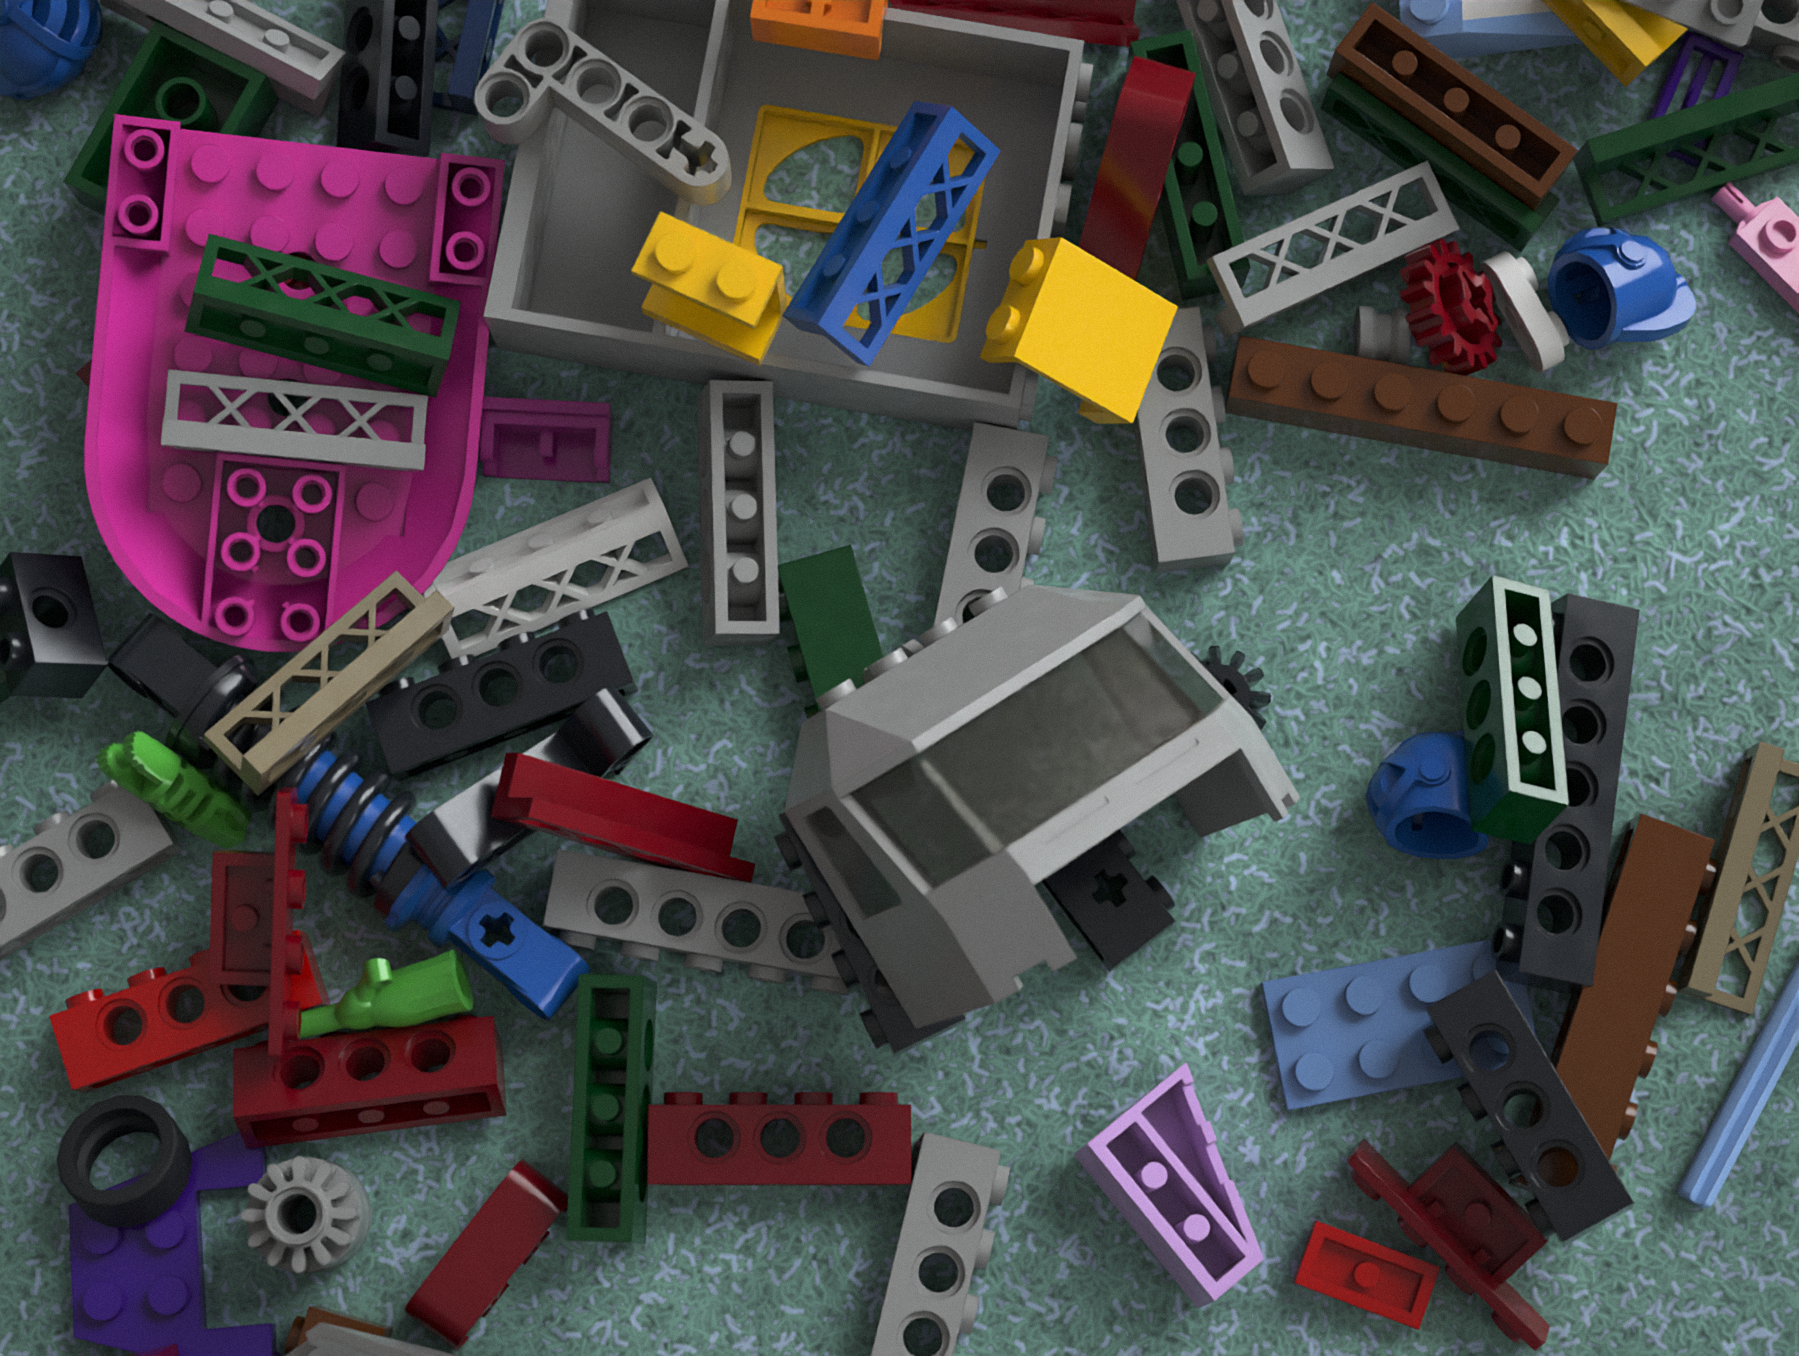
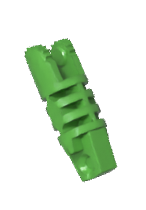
[96,730,251,850]

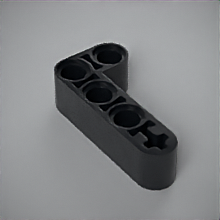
[404,684,653,890]

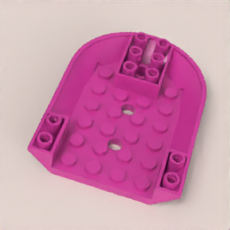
[84,114,505,652]

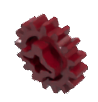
[1400,238,1502,376]

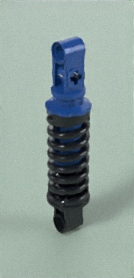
[107,613,591,1021]

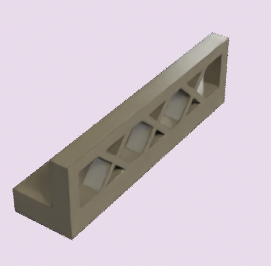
[203,570,455,795]
[1677,741,1799,1016]

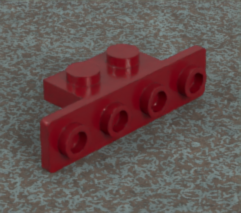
[208,787,309,1058]
[1347,1139,1550,1351]

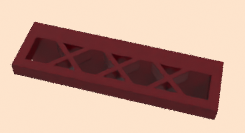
[888,0,1140,47]
[491,752,755,883]

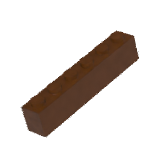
[1225,336,1618,480]
[1508,814,1718,1192]

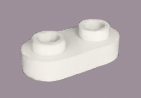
[1480,251,1569,373]

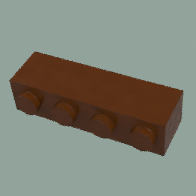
[1326,2,1578,212]

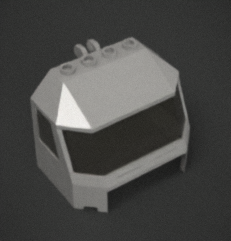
[784,584,1300,1029]

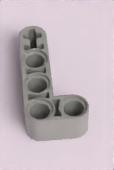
[474,19,732,206]

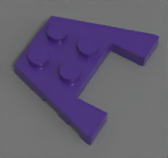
[68,1132,277,1356]

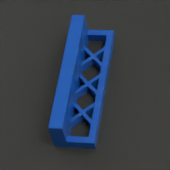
[782,101,1001,367]

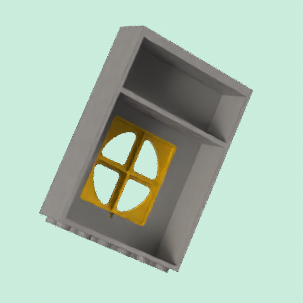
[484,0,1093,431]

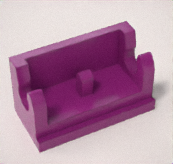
[480,397,614,484]

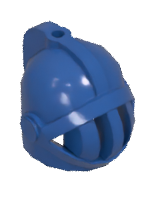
[0,0,103,100]
[1547,227,1697,350]
[1366,730,1489,859]

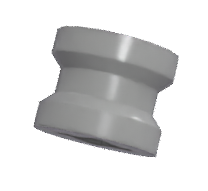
[1353,306,1411,365]

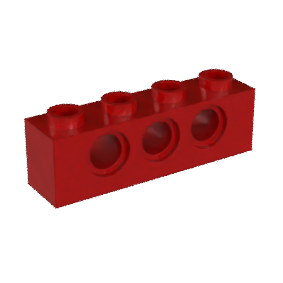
[49,929,331,1093]

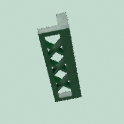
[1320,72,1560,252]
[1573,73,1799,227]
[184,234,461,398]

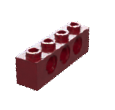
[233,1015,507,1149]
[647,1092,911,1186]

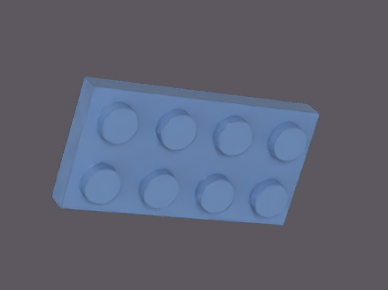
[1260,939,1538,1111]

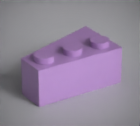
[1073,1063,1264,1308]

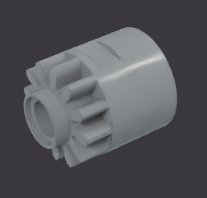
[241,1156,372,1273]

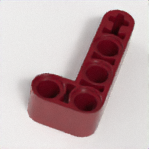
[1078,55,1196,281]

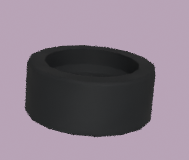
[57,1095,193,1227]

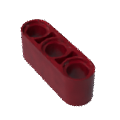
[404,1159,568,1352]

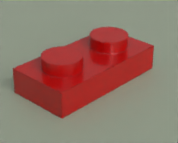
[1292,1221,1441,1330]

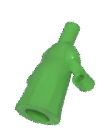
[300,950,474,1039]

